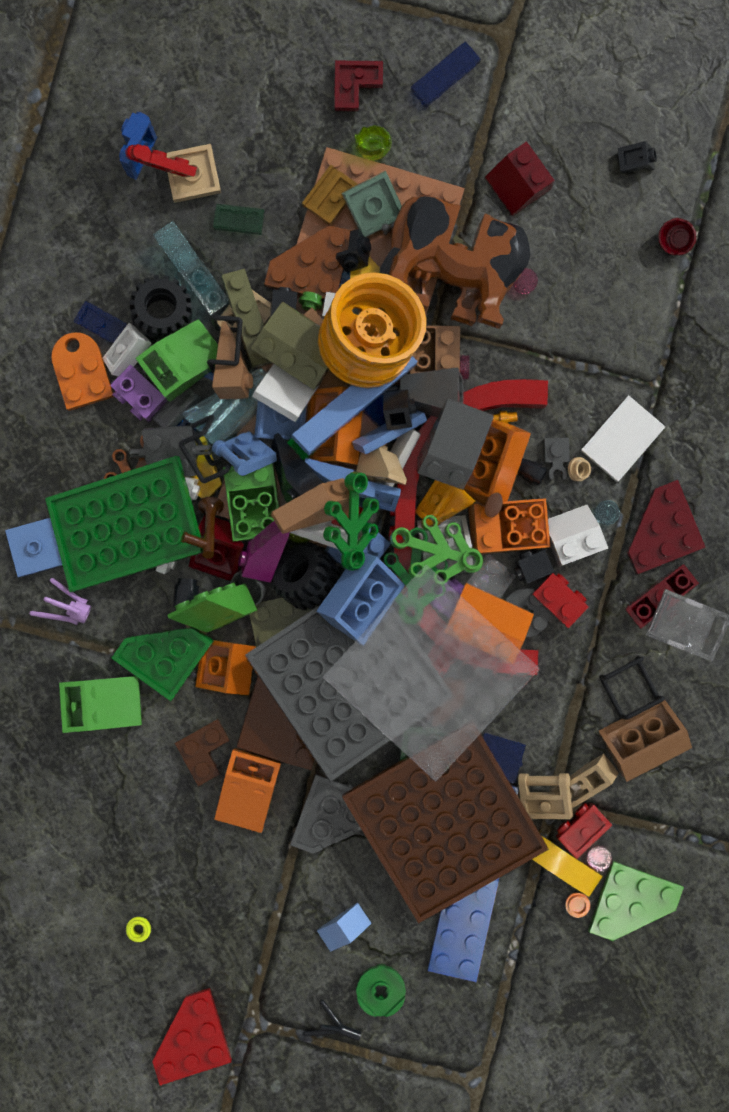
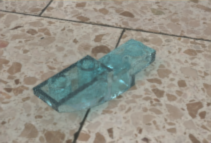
[153,221,229,316]

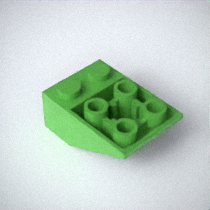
[135,319,218,402]
[223,463,279,541]
[167,582,257,633]
[59,676,142,733]

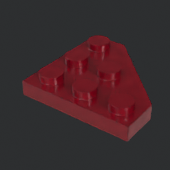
[627,480,705,575]

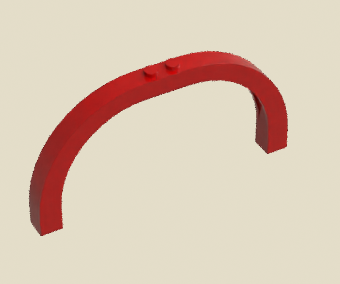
[389,379,548,675]

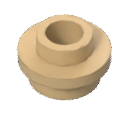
[568,457,591,481]

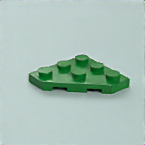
[112,627,214,701]

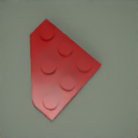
[152,988,232,1085]

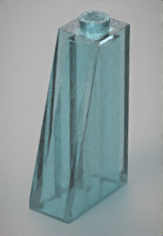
[181,367,269,444]

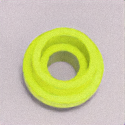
[126,917,151,942]

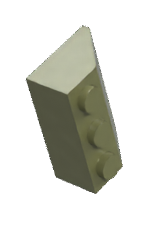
[251,302,329,390]

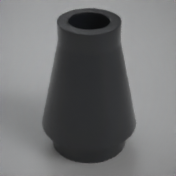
[518,458,548,486]

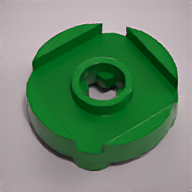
[356,964,406,1017]

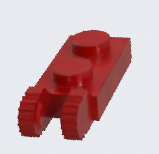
[125,144,197,177]

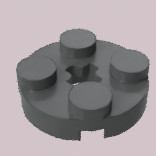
[505,588,550,637]

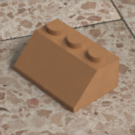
[598,700,692,782]

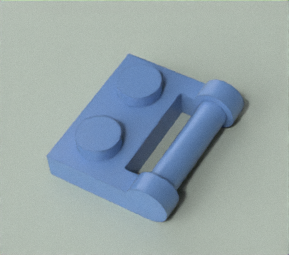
[212,431,277,476]

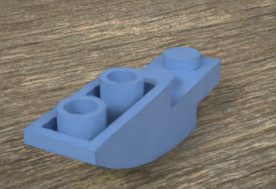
[305,458,401,512]

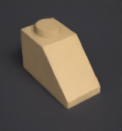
[356,445,407,485]

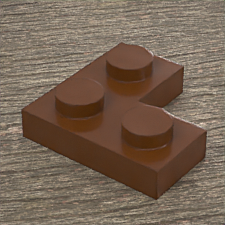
[175,719,230,786]

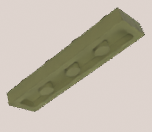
[221,268,272,369]

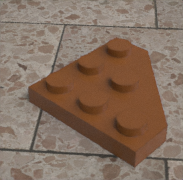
[264,225,352,301]

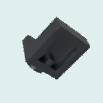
[618,141,657,174]

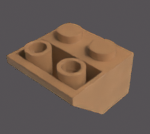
[410,326,460,374]

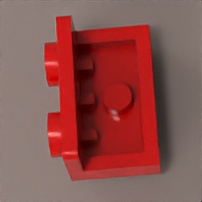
[532,573,589,628]
[555,802,612,859]

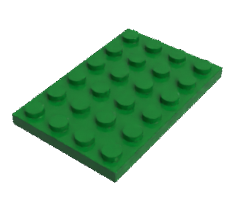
[45,456,203,592]

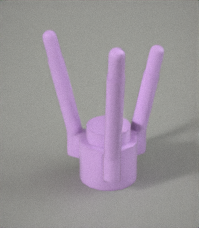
[30,578,91,625]

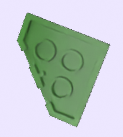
[588,860,684,941]

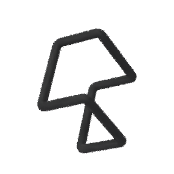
[207,315,245,374]
[179,415,237,483]
[599,656,665,720]

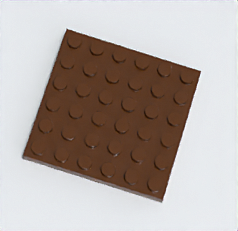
[342,719,549,924]

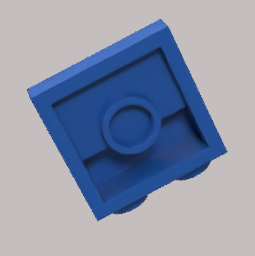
[119,111,157,180]

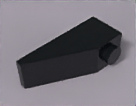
[271,433,323,503]

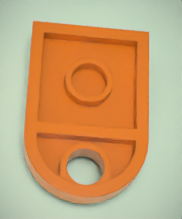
[52,332,114,411]

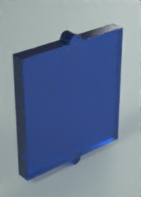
[483,732,526,784]

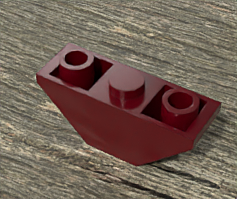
[625,564,699,629]

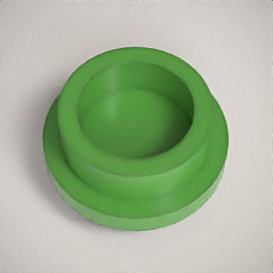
[298,291,323,311]

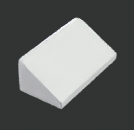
[103,323,151,376]

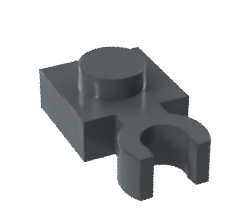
[543,438,570,480]

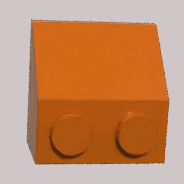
[195,640,256,695]

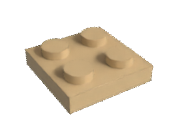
[167,144,221,203]

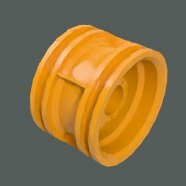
[318,273,426,388]

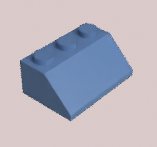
[317,553,405,646]

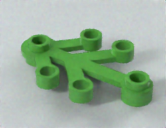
[390,515,483,585]

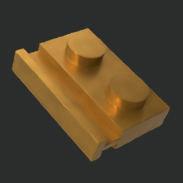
[302,165,358,226]

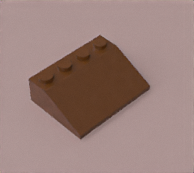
[236,676,314,770]

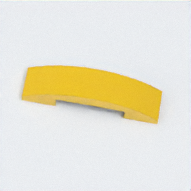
[532,835,603,897]

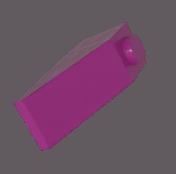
[238,521,290,583]

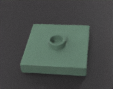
[341,171,402,237]

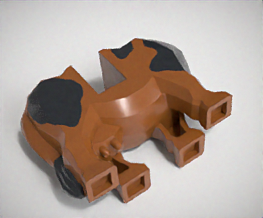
[379,195,530,329]

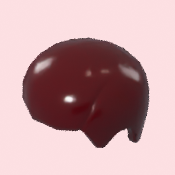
[658,218,697,256]

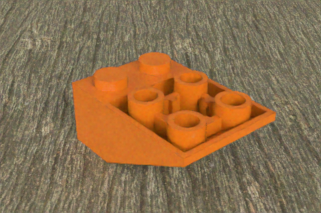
[468,498,550,554]
[214,748,282,833]

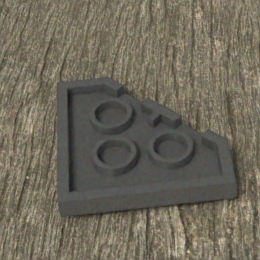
[290,774,362,854]

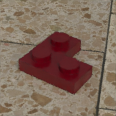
[335,60,383,111]

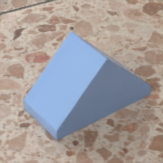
[317,902,371,952]

